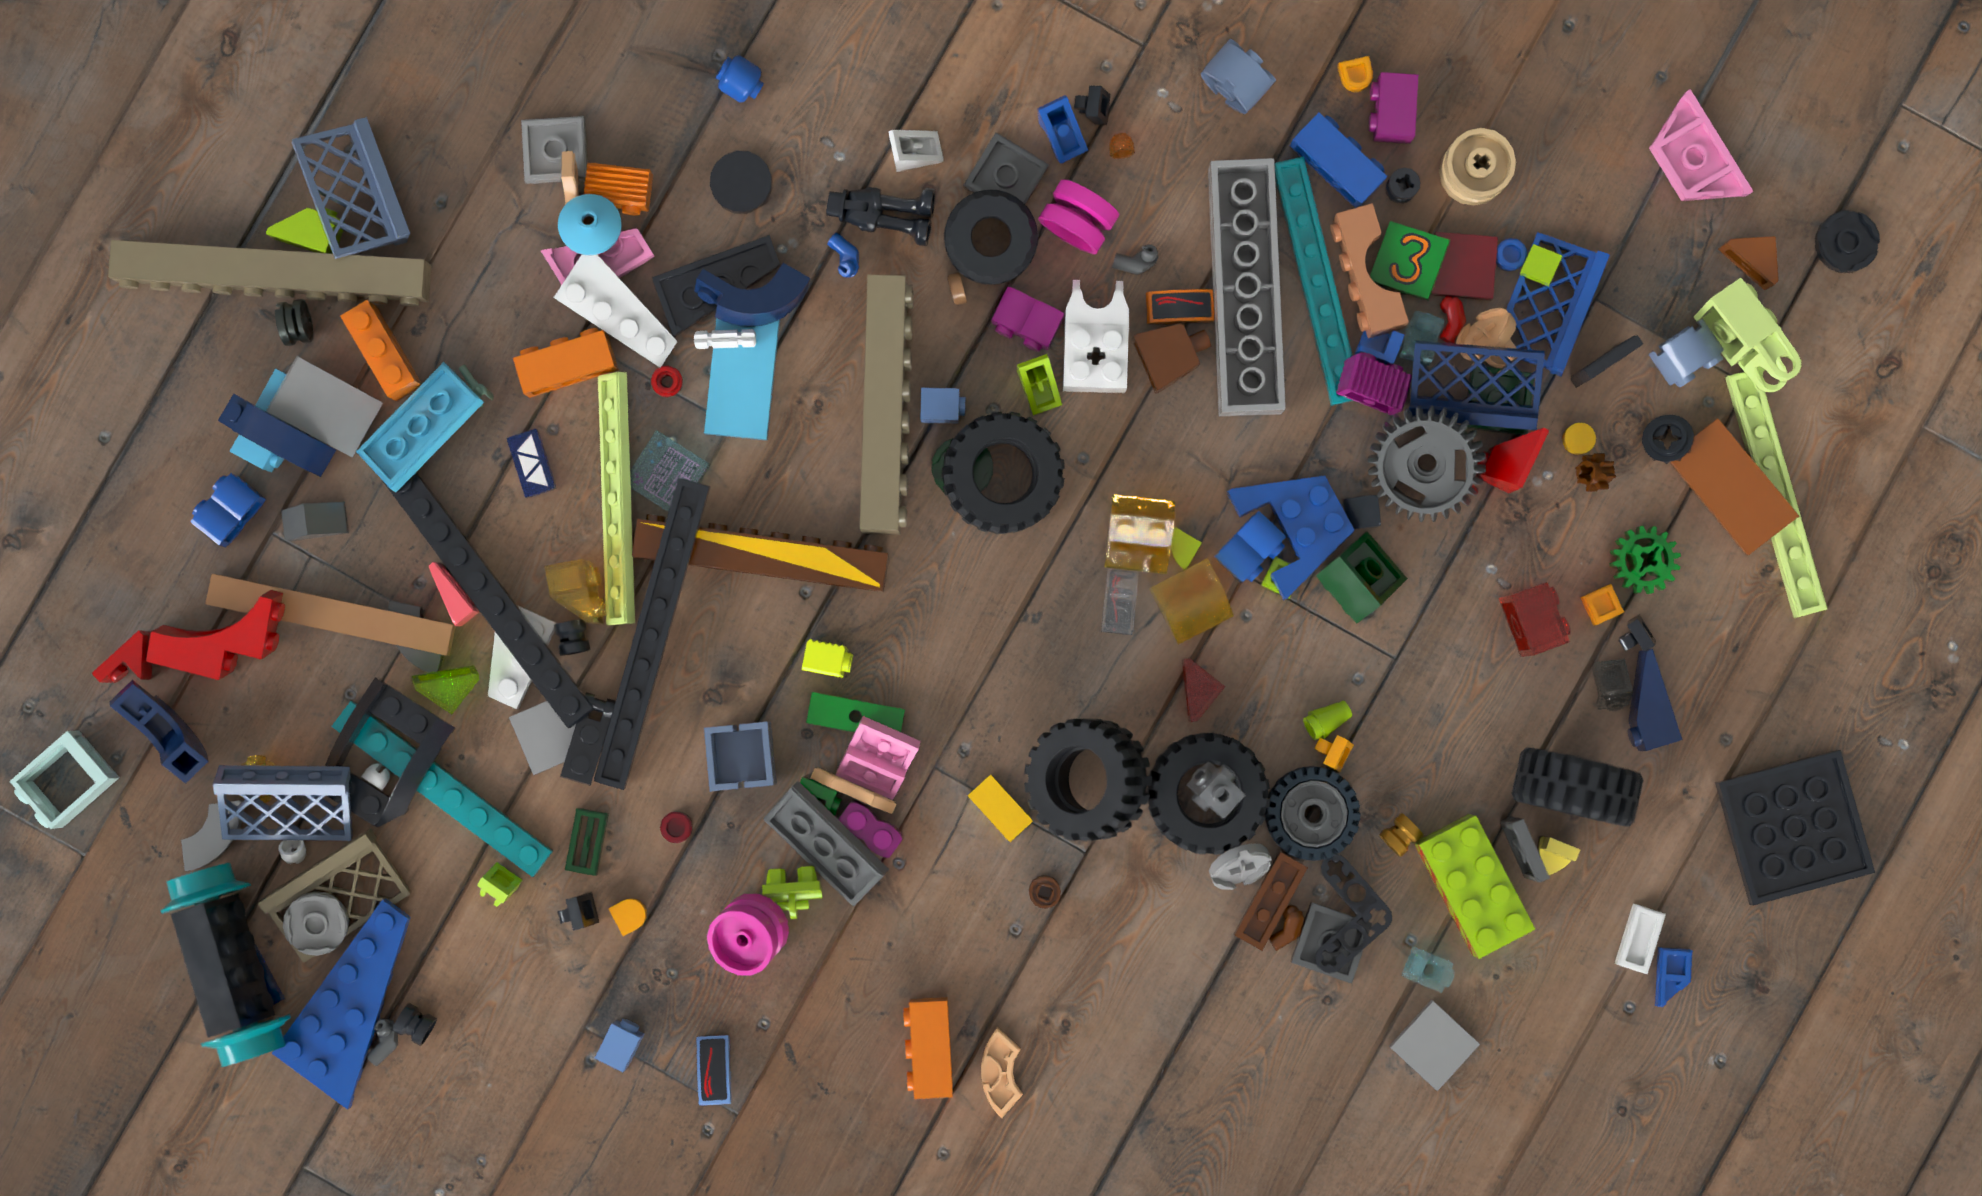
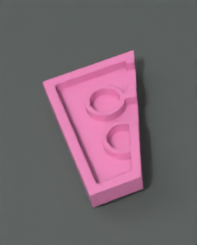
[541,228,655,285]

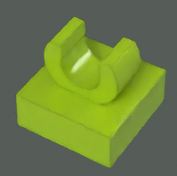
[477,862,522,906]

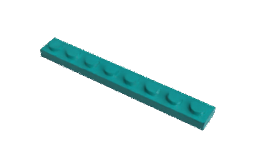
[331,701,553,877]

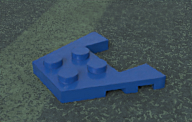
[1227,476,1354,601]

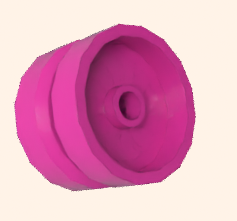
[1038,180,1120,254]
[707,894,789,975]

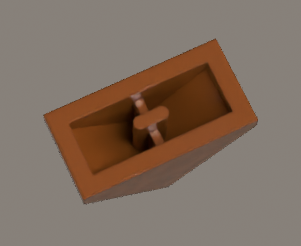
[1718,236,1779,290]

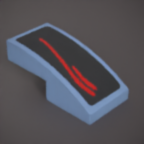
[697,1035,731,1106]

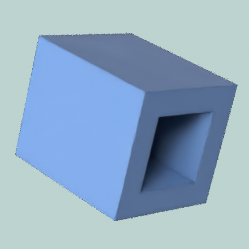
[920,388,965,424]
[595,1019,644,1072]

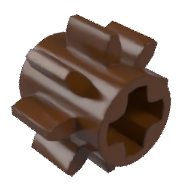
[1575,453,1616,492]

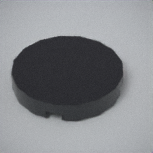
[710,151,772,214]
[1815,210,1880,273]

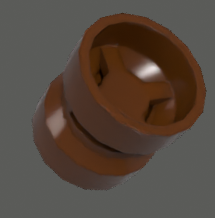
[1029,875,1061,909]

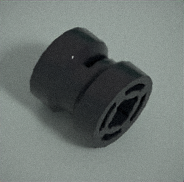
[554,619,591,656]
[393,1003,437,1046]

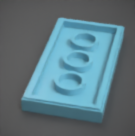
[704,318,780,440]
[356,362,484,492]

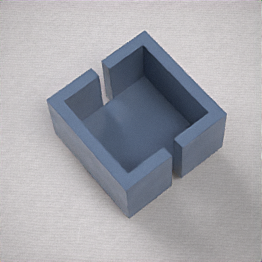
[704,722,777,791]

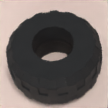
[944,189,1038,285]

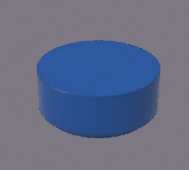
[1496,238,1527,271]

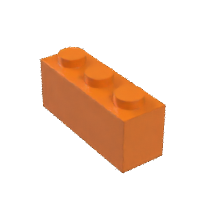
[340,300,422,402]
[513,328,619,398]
[903,997,953,1099]

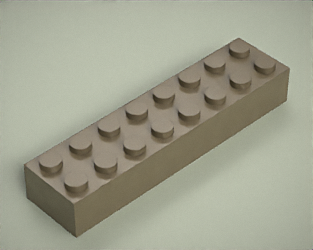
[860,275,914,535]

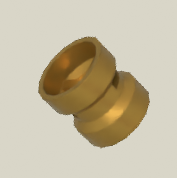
[1379,813,1424,857]

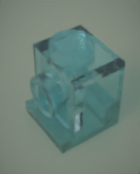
[1402,946,1455,993]

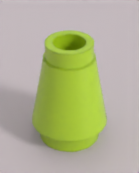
[1303,700,1352,740]

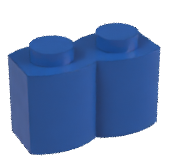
[190,473,266,547]
[1214,511,1286,583]

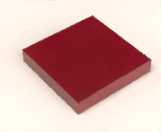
[1431,232,1498,300]

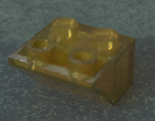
[1104,494,1175,574]
[1149,558,1234,645]
[544,559,607,625]

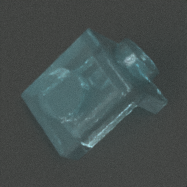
[1399,311,1445,366]

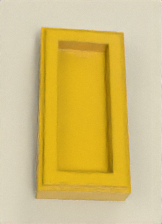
[967,774,1033,842]

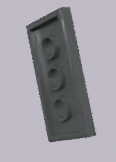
[763,781,890,907]

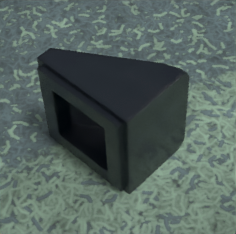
[1343,495,1381,529]

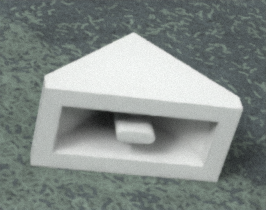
[889,130,944,172]

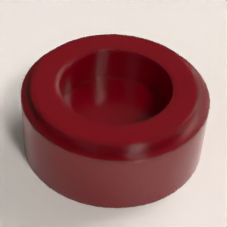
[660,811,693,843]

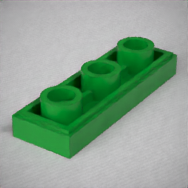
[806,692,905,732]

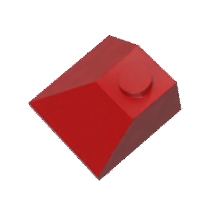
[1477,428,1550,493]

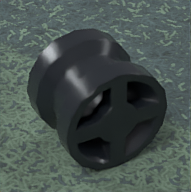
[1385,168,1421,204]

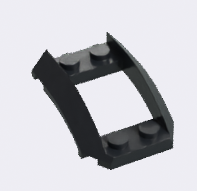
[325,677,456,827]

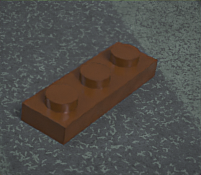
[1233,852,1308,951]

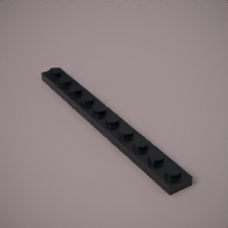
[382,472,595,728]
[594,477,711,790]

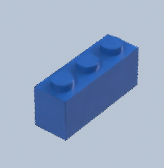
[1290,112,1387,208]

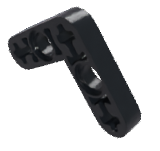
[1315,854,1392,974]

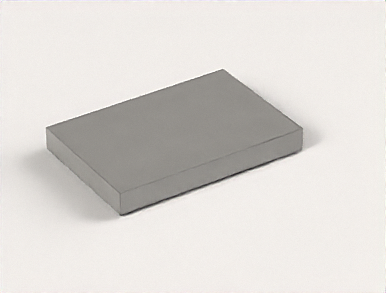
[266,356,383,457]

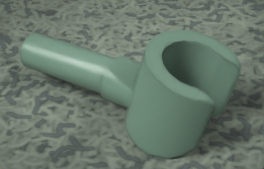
[459,365,494,407]

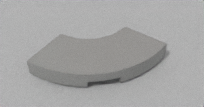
[181,800,244,871]

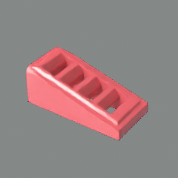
[428,562,480,627]

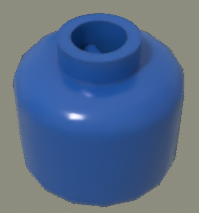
[715,55,764,102]

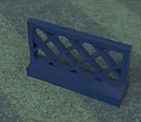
[1409,341,1545,430]

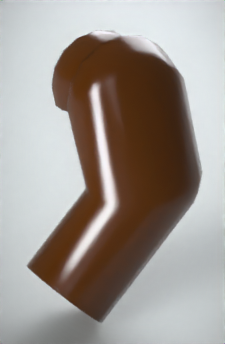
[1269,905,1304,951]

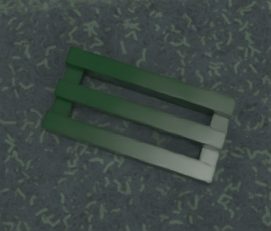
[565,808,609,876]

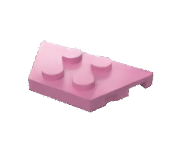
[1649,89,1753,201]

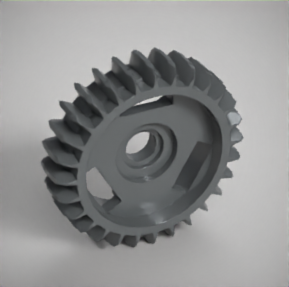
[1368,405,1486,522]

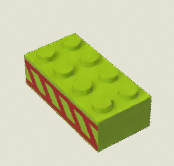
[1413,814,1536,959]

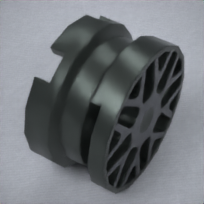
[275,299,314,346]

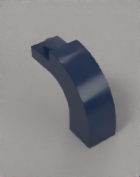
[694,262,810,327]
[218,393,336,477]
[109,680,209,784]

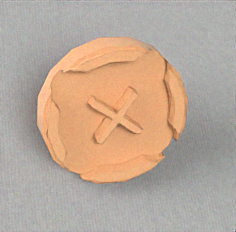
[1456,308,1516,369]

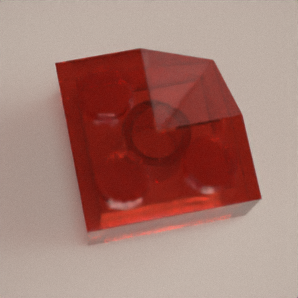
[1498,582,1571,657]

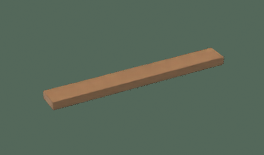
[205,574,456,656]

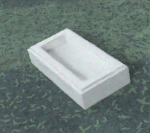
[1614,903,1666,974]

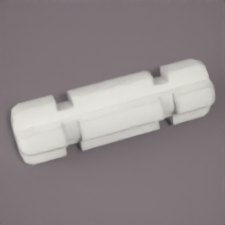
[694,329,756,349]

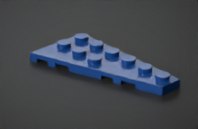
[272,898,411,1110]

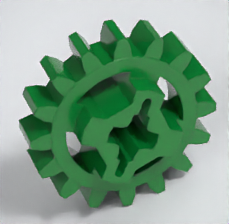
[1609,526,1681,594]

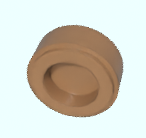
[947,272,967,305]

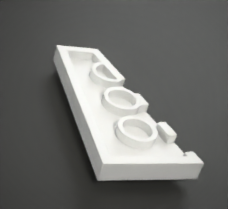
[554,255,678,368]

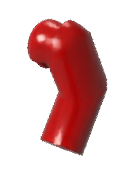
[1439,296,1466,343]

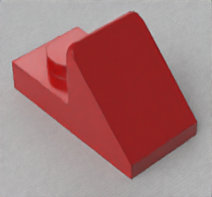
[92,630,152,683]

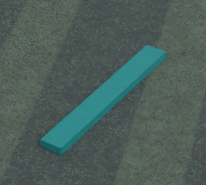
[1274,156,1353,406]

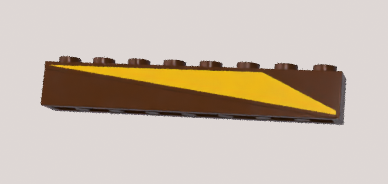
[632,514,889,592]

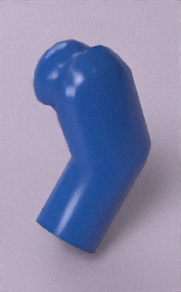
[827,232,859,278]

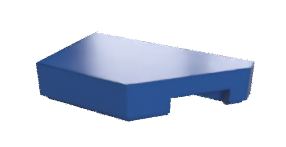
[1655,947,1692,1007]

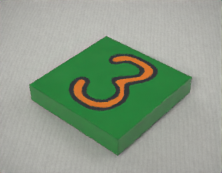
[1370,221,1450,301]

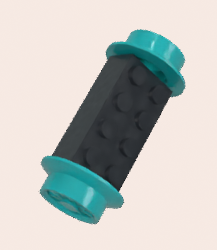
[160,862,291,1067]

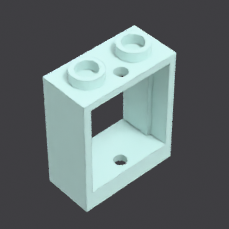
[9,731,120,829]

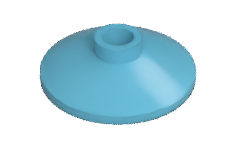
[558,194,622,255]

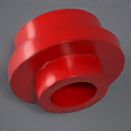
[651,366,683,397]

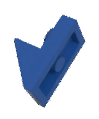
[1037,95,1088,164]

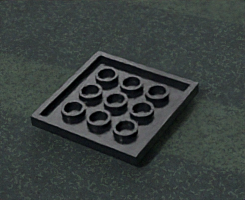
[1715,750,1875,906]

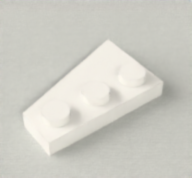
[488,605,558,709]

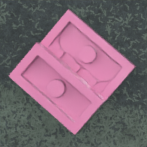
[835,716,921,800]

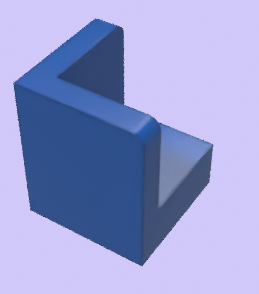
[1354,330,1405,365]

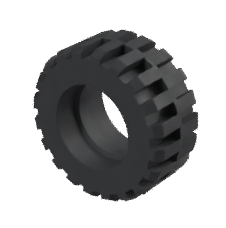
[942,411,1065,534]
[1024,718,1152,841]
[1146,733,1270,855]
[1512,747,1644,827]

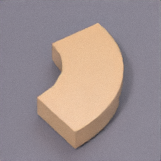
[561,151,580,205]
[811,767,896,814]
[981,1027,1023,1118]

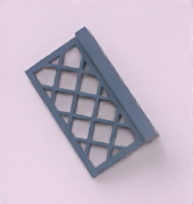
[292,117,410,259]
[213,765,353,841]

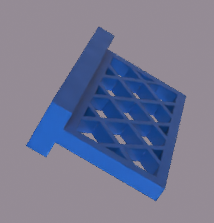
[1506,232,1610,377]

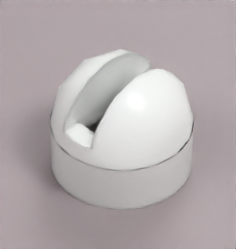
[361,764,390,790]
[278,840,306,864]

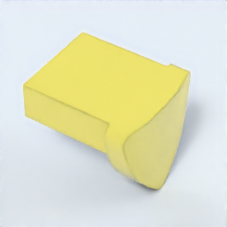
[1538,836,1580,875]

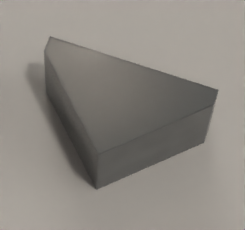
[281,502,349,542]

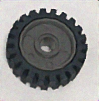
[1265,766,1361,861]

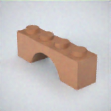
[1330,203,1409,339]

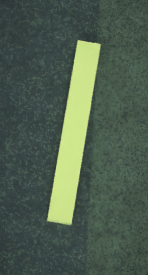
[598,372,635,625]
[1725,372,1827,618]

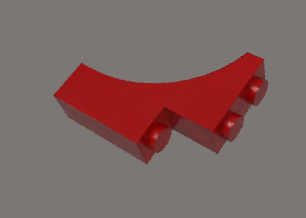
[146,590,285,680]

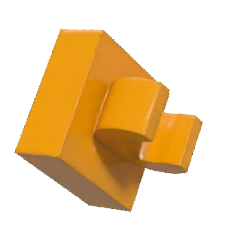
[1314,735,1354,773]

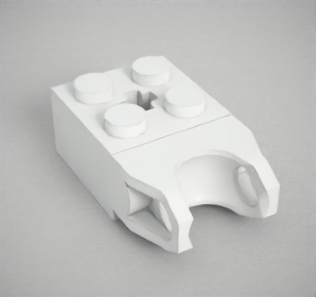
[1063,280,1129,393]

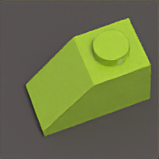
[266,208,344,254]

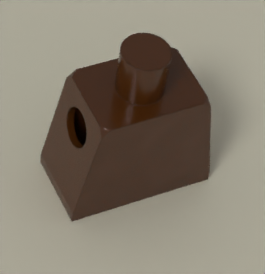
[1132,323,1212,394]

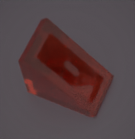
[1182,659,1225,722]

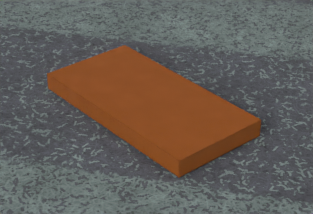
[1669,418,1799,556]

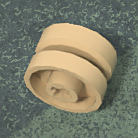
[1439,128,1516,206]

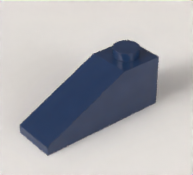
[1627,649,1683,751]

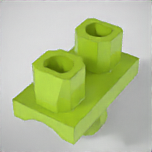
[762,866,823,920]

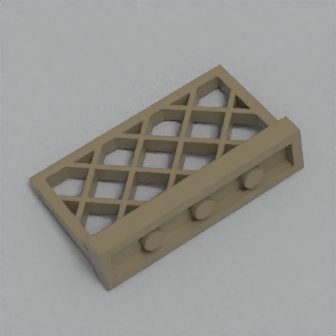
[258,828,411,963]

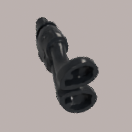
[826,187,935,246]

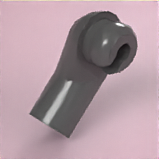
[1112,244,1158,275]
[366,1018,398,1066]

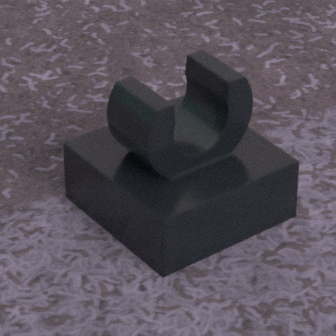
[1074,85,1111,125]
[1618,614,1656,652]
[557,892,599,931]

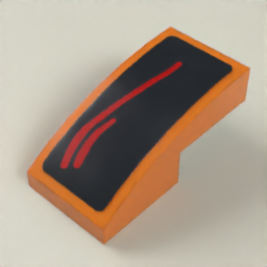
[1146,289,1215,324]

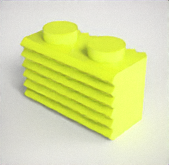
[802,639,853,678]

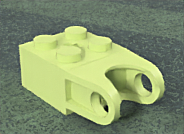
[1694,278,1801,392]

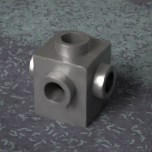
[1187,761,1245,819]

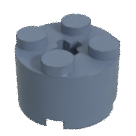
[1201,39,1276,114]
[1648,318,1724,388]

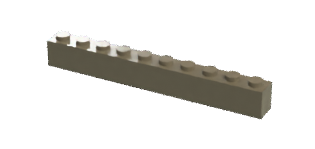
[108,240,432,306]

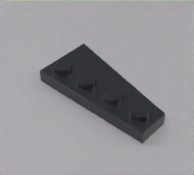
[652,235,781,337]

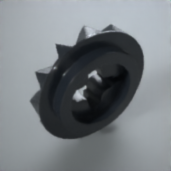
[1642,415,1695,464]

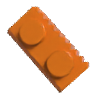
[583,163,653,216]

